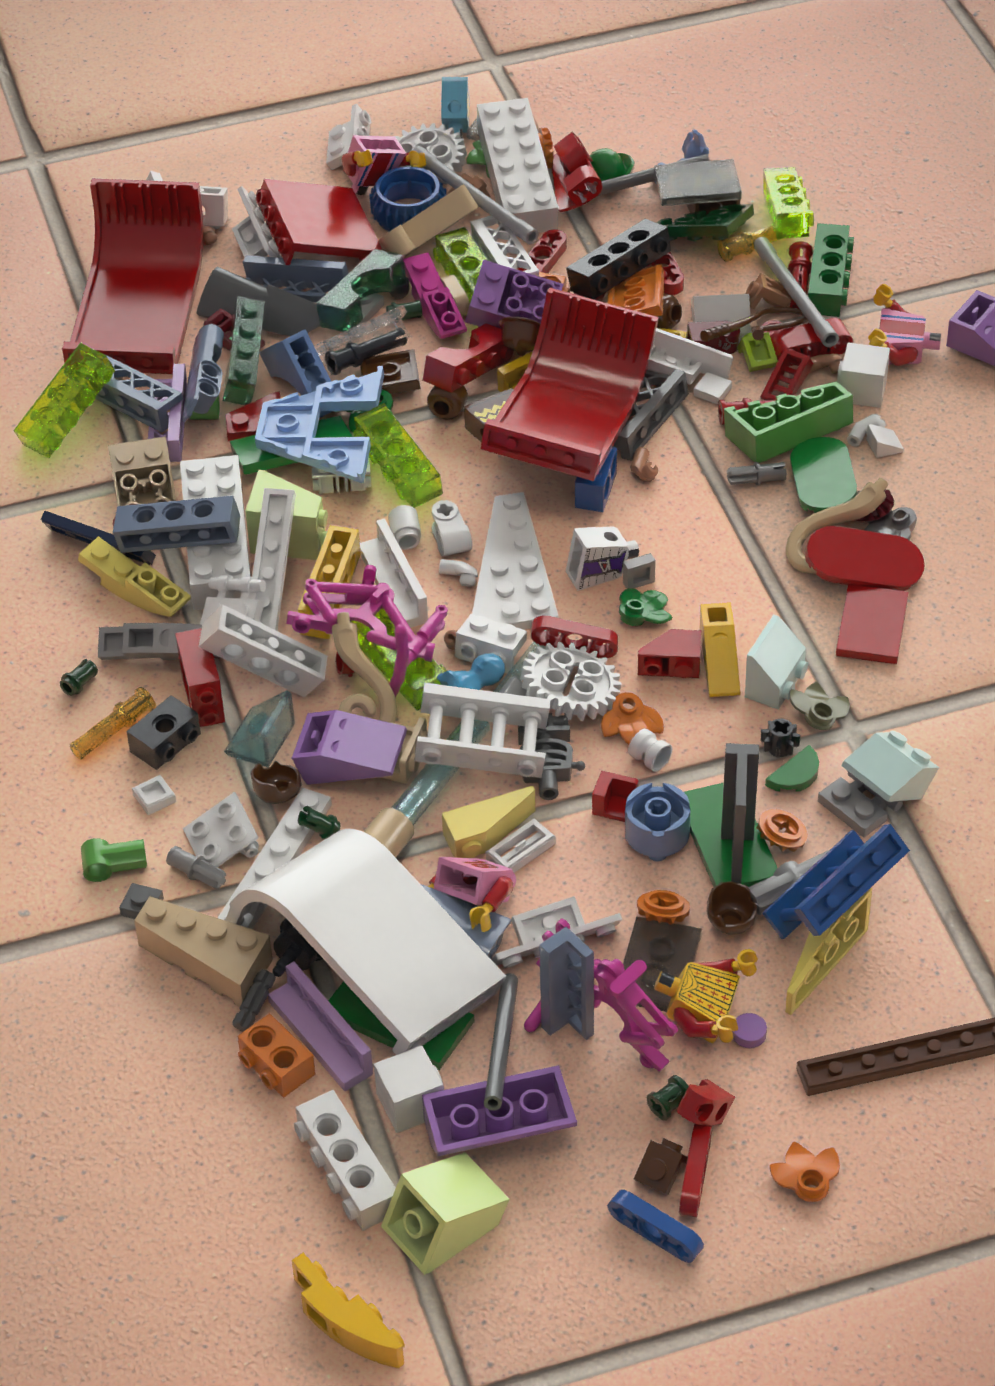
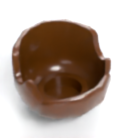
[250,761,302,804]
[707,881,757,935]

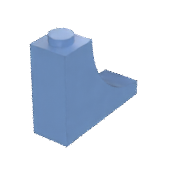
[259,329,332,418]

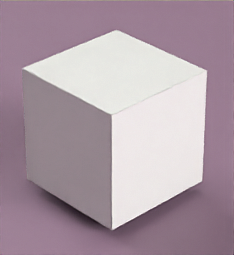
[837,343,890,408]
[374,1046,444,1133]

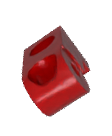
[676,1079,735,1126]

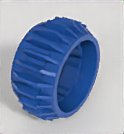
[369,166,447,232]

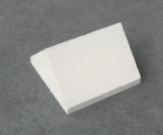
[691,294,751,338]

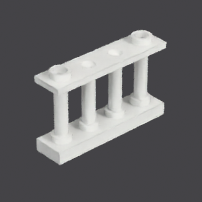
[414,683,551,778]

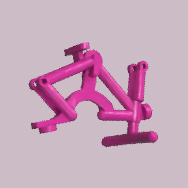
[286,565,448,698]
[524,918,678,1072]

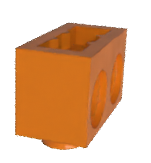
[237,1013,316,1098]

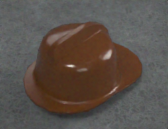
[499,317,540,356]

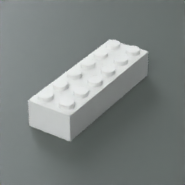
[477,98,558,236]
[180,455,251,610]

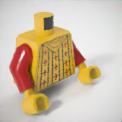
[654,949,758,1044]

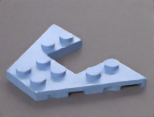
[255,366,384,483]

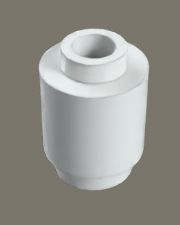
[388,505,421,550]

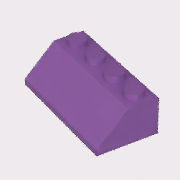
[422,1065,577,1156]

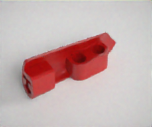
[552,131,603,212]

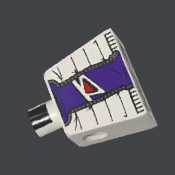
[566,527,639,591]

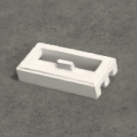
[485,818,556,873]

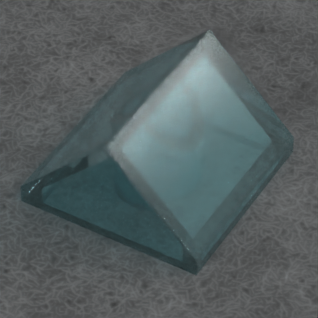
[224,690,295,768]

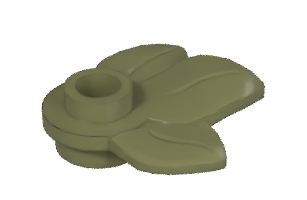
[790,682,850,730]

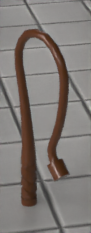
[700,307,808,342]

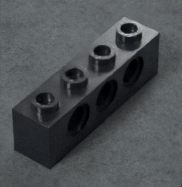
[566,219,671,299]

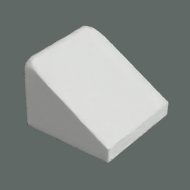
[866,424,904,458]

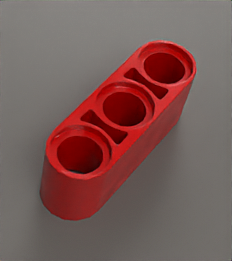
[770,318,853,366]

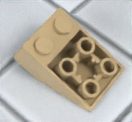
[108,436,176,506]

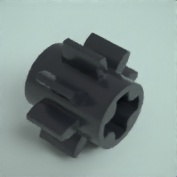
[760,718,801,758]

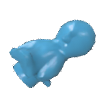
[437,653,505,690]

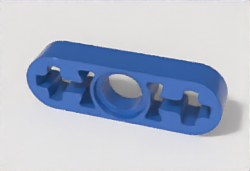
[607,1190,704,1263]

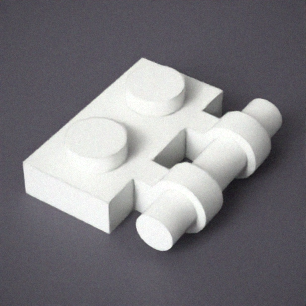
[200,575,266,625]

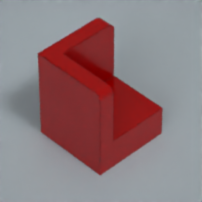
[592,770,639,822]

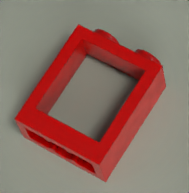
[175,628,225,727]

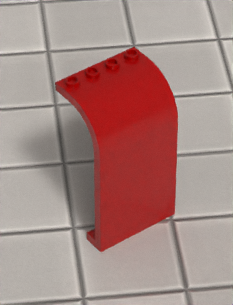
[62,178,203,375]
[480,288,659,481]

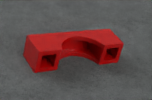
[422,323,514,392]

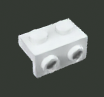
[455,614,527,674]

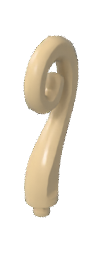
[786,478,888,574]
[332,612,397,723]

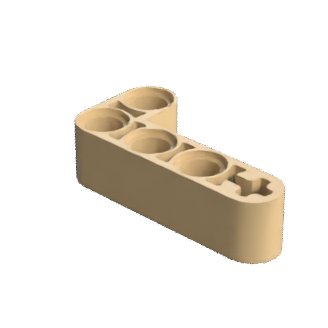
[378,184,479,264]

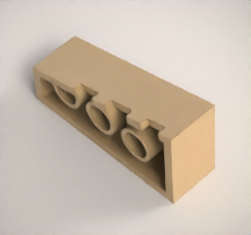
[134,896,273,1007]

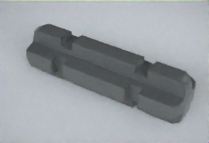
[232,969,276,1032]

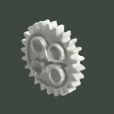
[394,123,467,184]
[520,642,622,721]

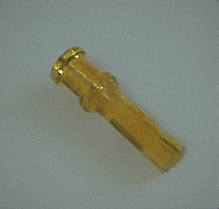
[717,219,797,262]
[70,687,156,760]

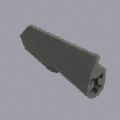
[197,267,325,336]

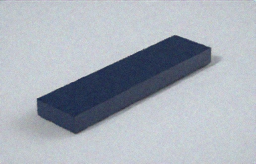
[40,511,156,565]

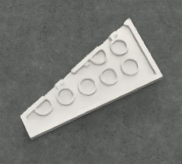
[472,492,559,630]

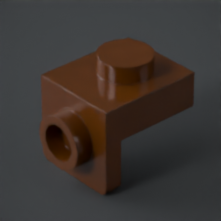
[634,1138,688,1195]

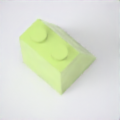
[245,470,328,560]
[381,1152,510,1275]

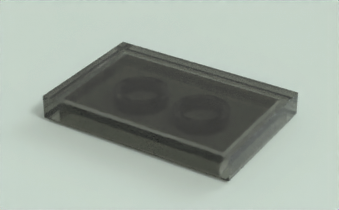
[654,159,742,206]
[623,916,702,1012]

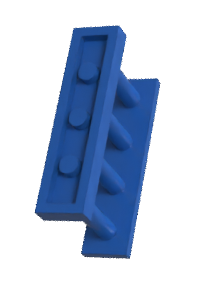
[762,824,910,939]

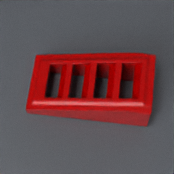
[760,347,814,400]

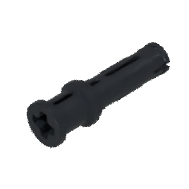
[325,328,407,375]

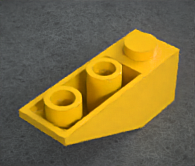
[699,602,741,697]

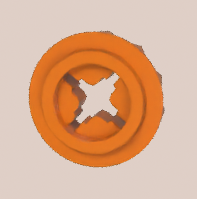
[538,127,554,169]
[756,809,808,852]
[637,890,690,925]

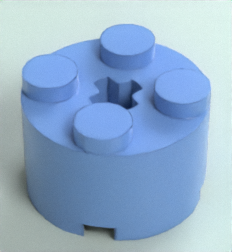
[625,783,691,861]

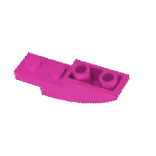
[402,252,467,339]

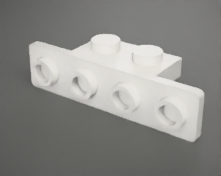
[326,103,371,170]
[232,186,282,258]
[647,328,733,385]
[492,896,622,968]

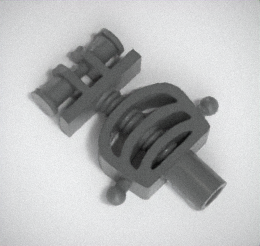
[518,713,585,800]

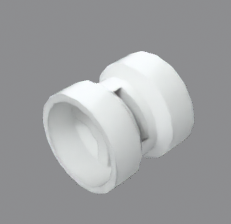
[628,729,673,772]

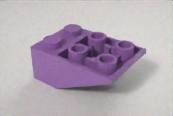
[465,260,563,329]
[946,290,995,366]
[291,710,407,785]

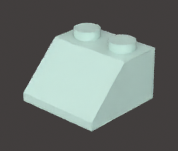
[745,614,808,710]
[841,730,939,802]

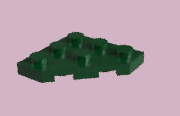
[656,204,754,241]

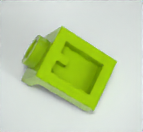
[737,332,778,372]

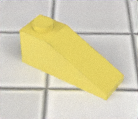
[442,786,536,858]

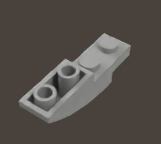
[98,623,221,660]

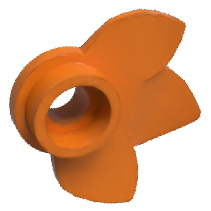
[601,692,664,745]
[770,1142,840,1202]

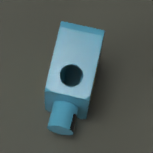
[441,77,470,139]

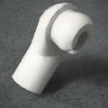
[847,414,886,447]
[439,559,478,587]

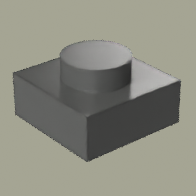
[119,883,164,919]

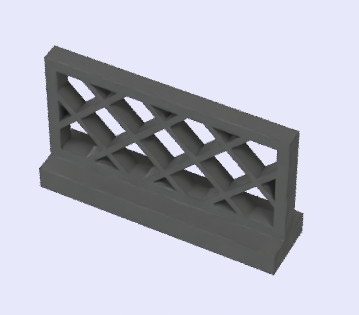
[613,369,689,461]
[721,743,759,884]

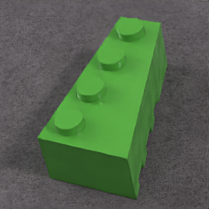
[724,381,853,463]

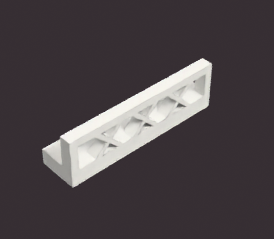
[470,216,539,276]
[360,518,428,628]

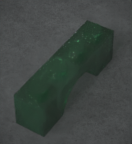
[317,249,406,333]
[222,296,265,405]

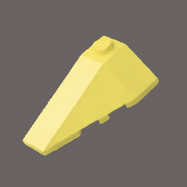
[785,888,872,1015]

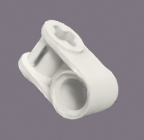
[432,500,472,557]

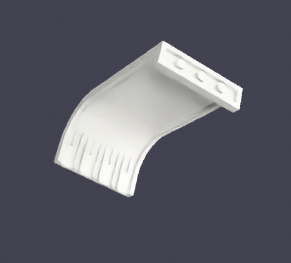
[225,829,506,1055]

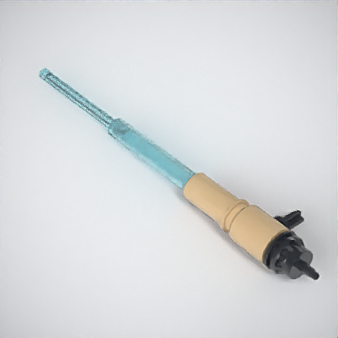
[272,630,560,977]

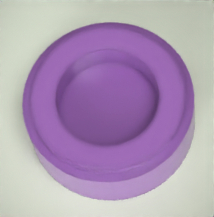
[732,1013,767,1048]

